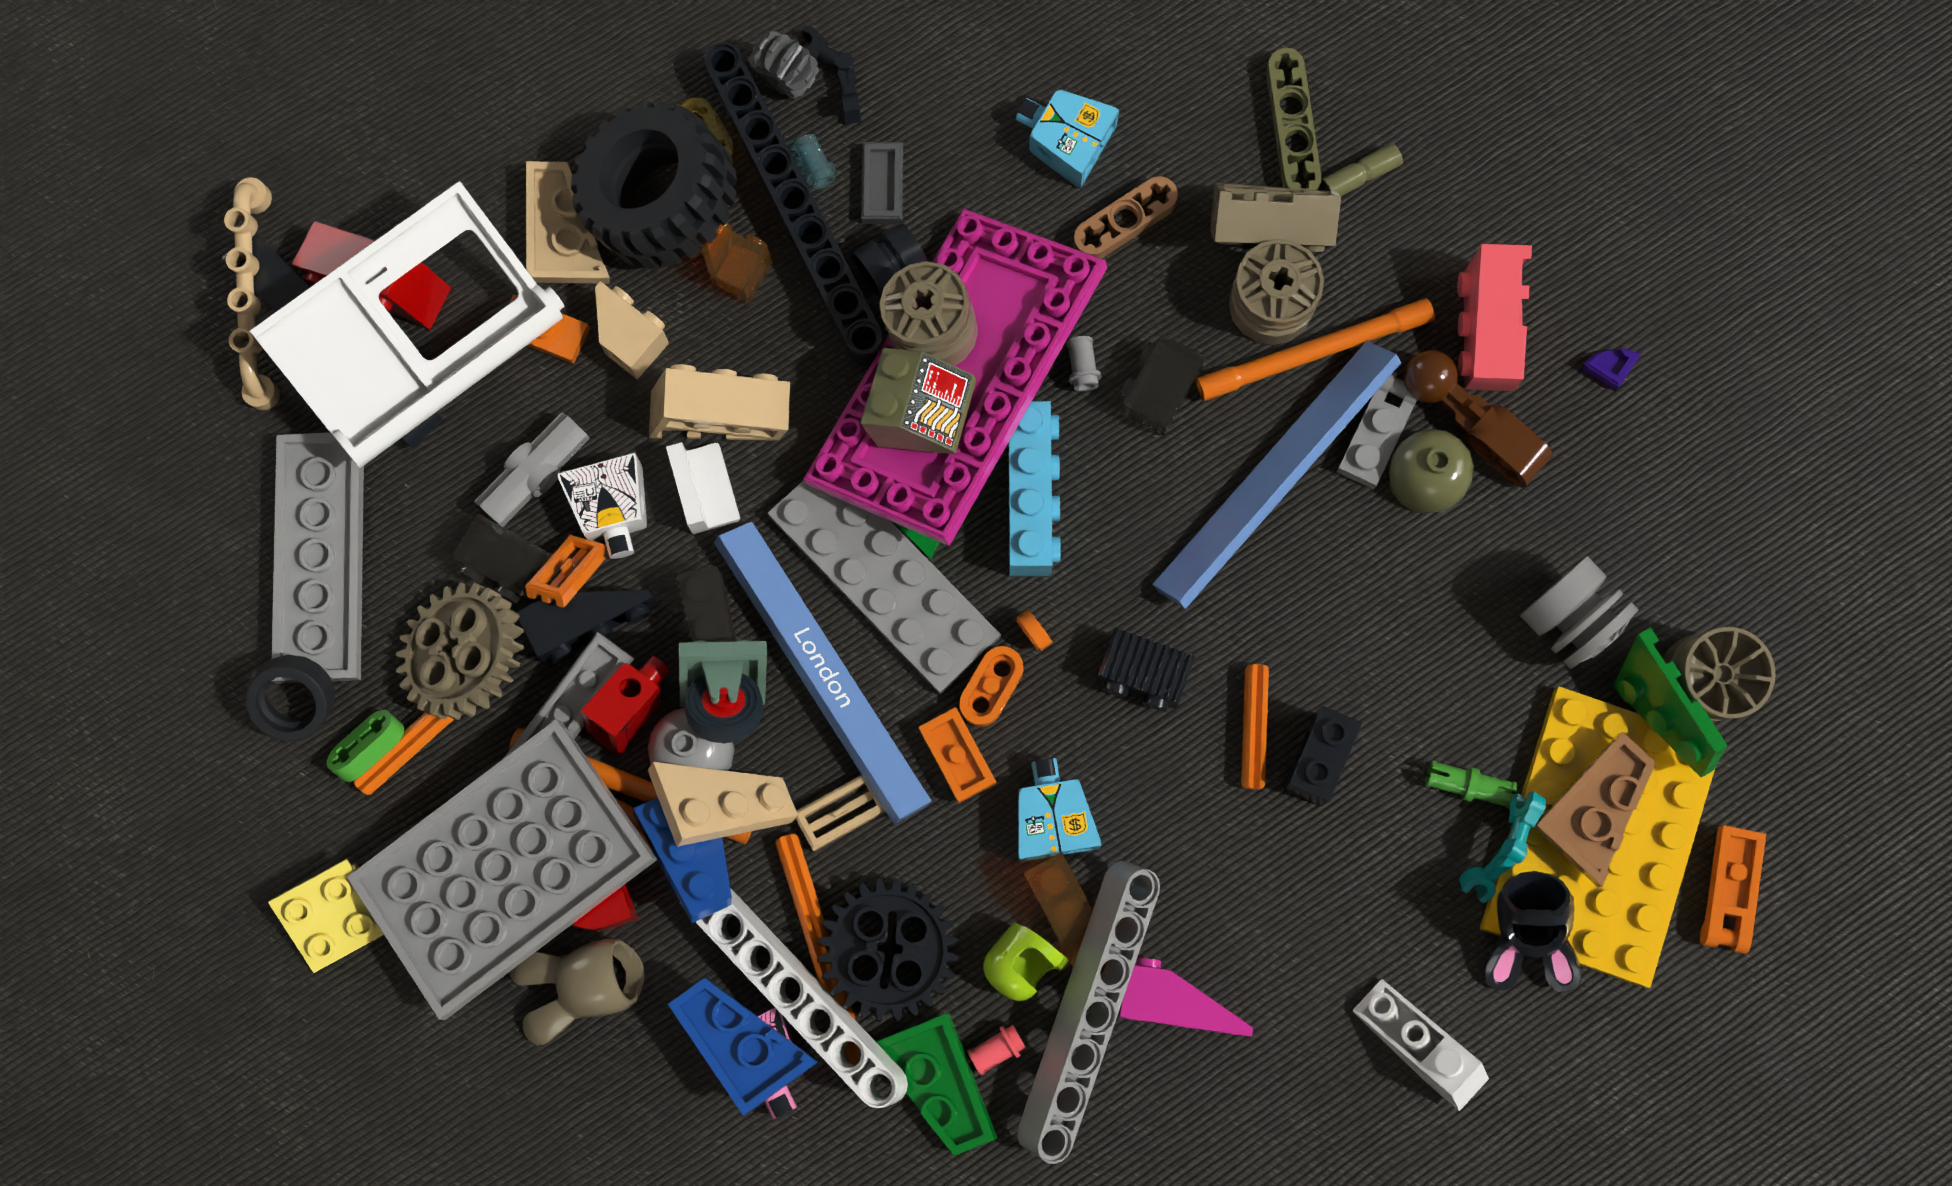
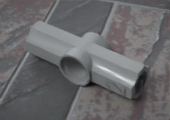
[474,412,590,528]

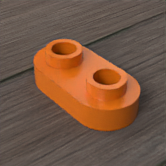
[960,646,1023,727]

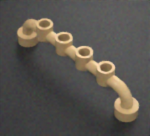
[224,177,280,410]

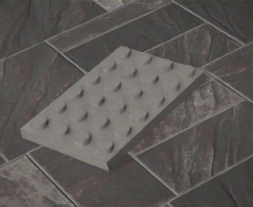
[347,719,657,1020]

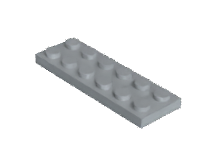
[272,433,364,684]
[768,480,1001,695]

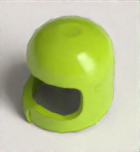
[983,922,1069,1001]

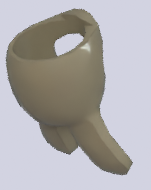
[509,938,645,1046]

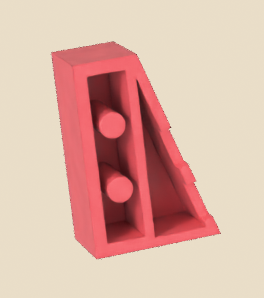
[1457,244,1532,391]

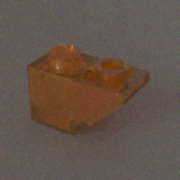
[701,222,773,304]

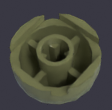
[1388,429,1474,514]

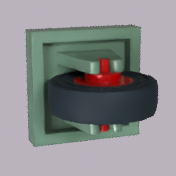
[679,640,767,744]

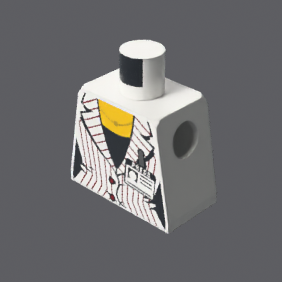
[557,453,647,559]

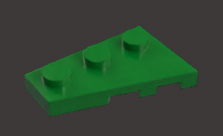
[1613,627,1728,777]
[876,1013,997,1156]

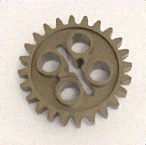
[396,583,524,720]

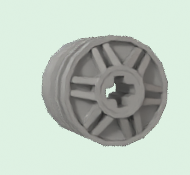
[1520,556,1638,669]

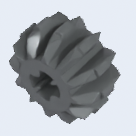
[748,31,819,98]

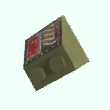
[861,348,977,455]

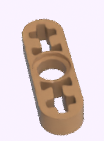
[1074,176,1178,259]

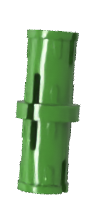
[1425,760,1517,808]

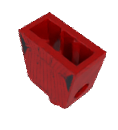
[581,655,670,758]

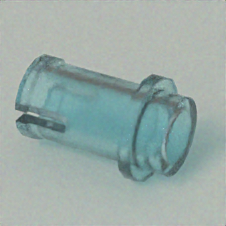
[793,134,836,189]

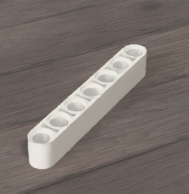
[680,888,908,1108]

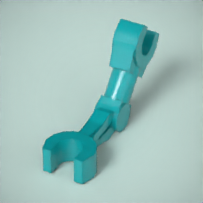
[1459,791,1546,903]

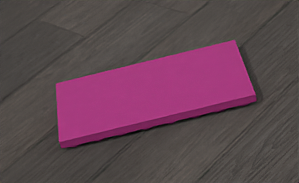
[804,209,1108,546]

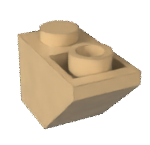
[595,281,669,380]

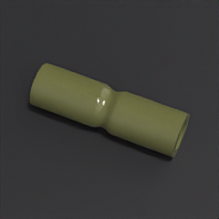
[1321,143,1403,196]

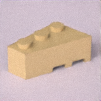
[649,364,790,440]

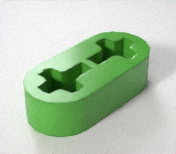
[327,710,404,782]

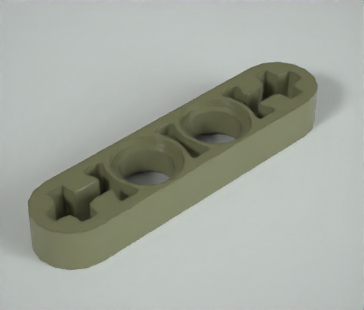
[1266,48,1321,190]

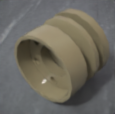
[1229,239,1324,345]
[880,261,979,366]

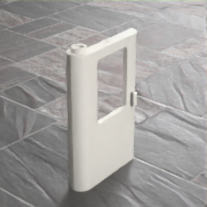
[250,181,565,468]

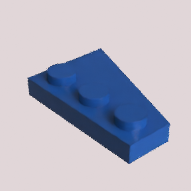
[633,798,732,924]
[668,978,818,1116]

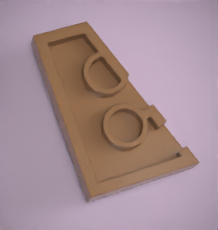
[1533,732,1656,888]

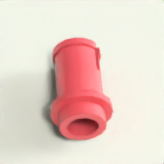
[967,1025,1026,1076]

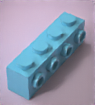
[1008,401,1061,576]

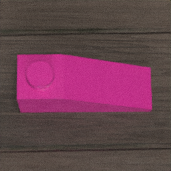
[1118,957,1253,1037]

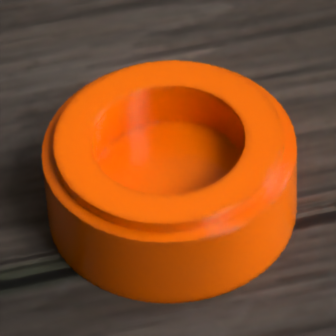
[1015,609,1053,651]

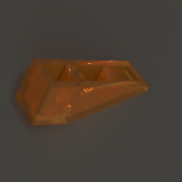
[1022,852,1106,974]

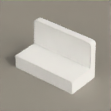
[666,442,740,535]

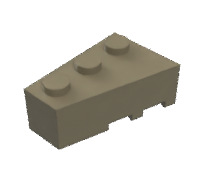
[1210,182,1341,252]

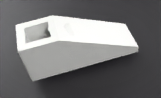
[1353,979,1489,1111]

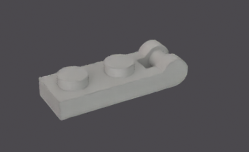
[1336,372,1418,490]

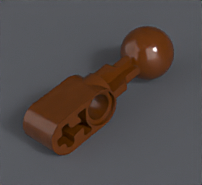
[1404,350,1553,488]

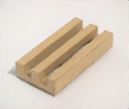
[796,775,886,852]

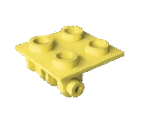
[268,859,384,973]

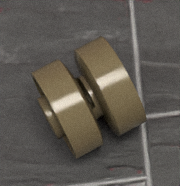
[1663,627,1776,721]

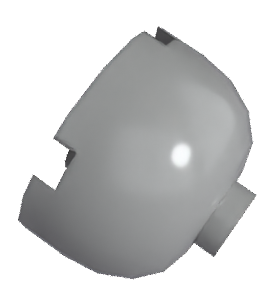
[647,708,735,771]

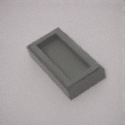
[861,142,903,224]

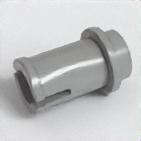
[1066,336,1101,391]

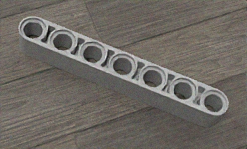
[1017,861,1160,1164]

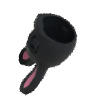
[1483,871,1582,992]

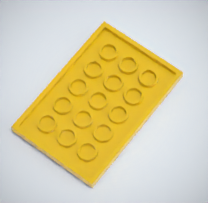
[1480,686,1715,988]

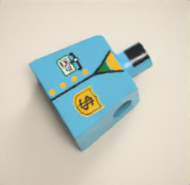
[1016,90,1119,189]
[1018,758,1101,862]

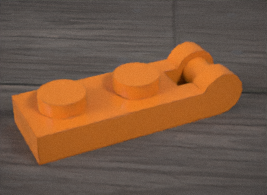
[1700,825,1766,954]

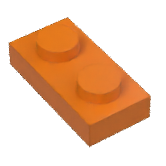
[918,707,996,804]

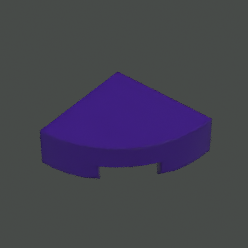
[1580,348,1641,391]

